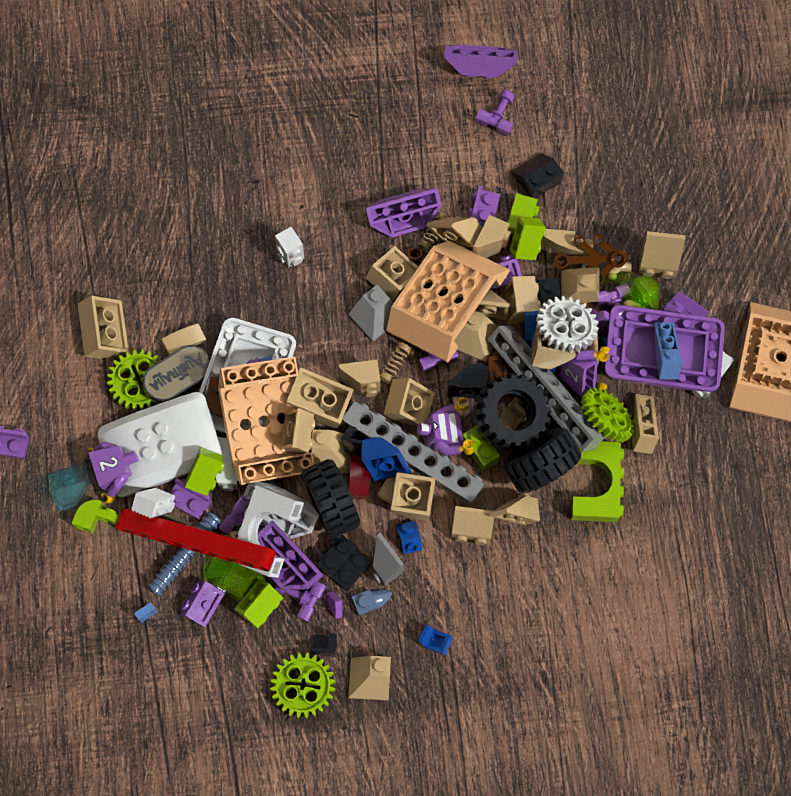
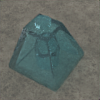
[48,462,90,511]

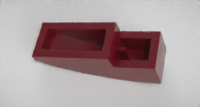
[349,454,370,500]

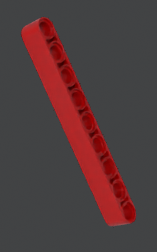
[114,508,277,572]

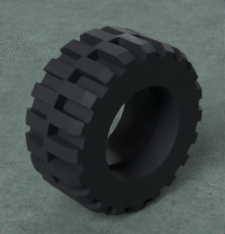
[472,374,551,451]
[504,427,581,493]
[301,459,361,538]

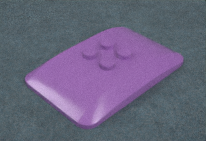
[605,305,725,392]

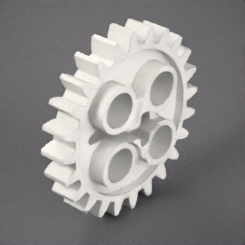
[536,296,599,353]

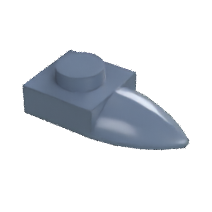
[352,589,392,616]

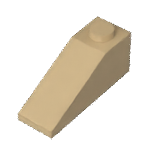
[632,394,659,454]
[490,494,540,525]

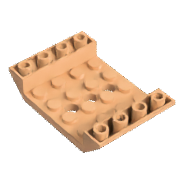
[387,240,510,363]
[218,357,314,485]

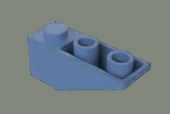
[654,322,682,379]

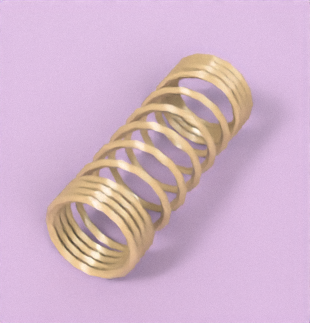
[418,212,448,253]
[379,342,411,384]

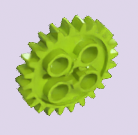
[107,349,160,411]
[581,387,635,443]
[270,653,336,719]

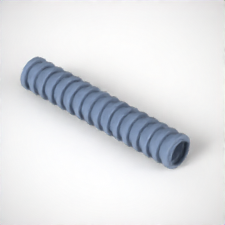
[147,512,221,596]

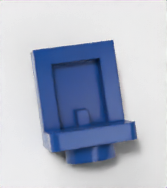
[396,521,423,554]
[418,624,453,656]

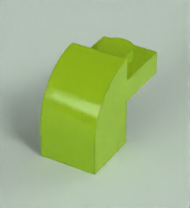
[72,500,118,534]

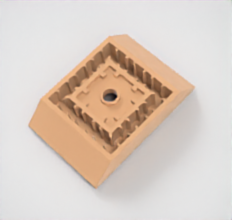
[729,302,791,422]

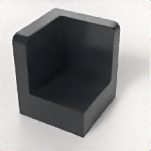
[341,426,366,456]
[311,633,337,657]

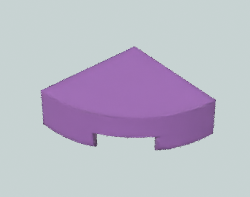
[327,591,343,619]

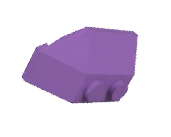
[444,45,518,78]
[365,188,442,237]
[258,520,323,591]

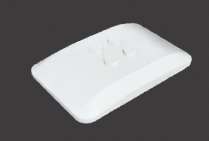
[199,318,296,433]
[98,392,222,498]

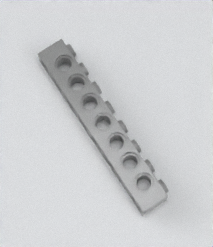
[488,325,605,452]
[342,401,484,507]

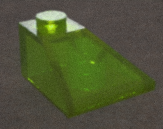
[630,275,660,310]
[217,562,270,602]

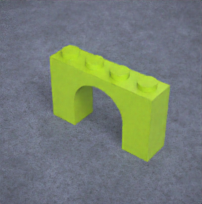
[571,441,624,522]

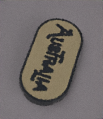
[142,345,211,402]

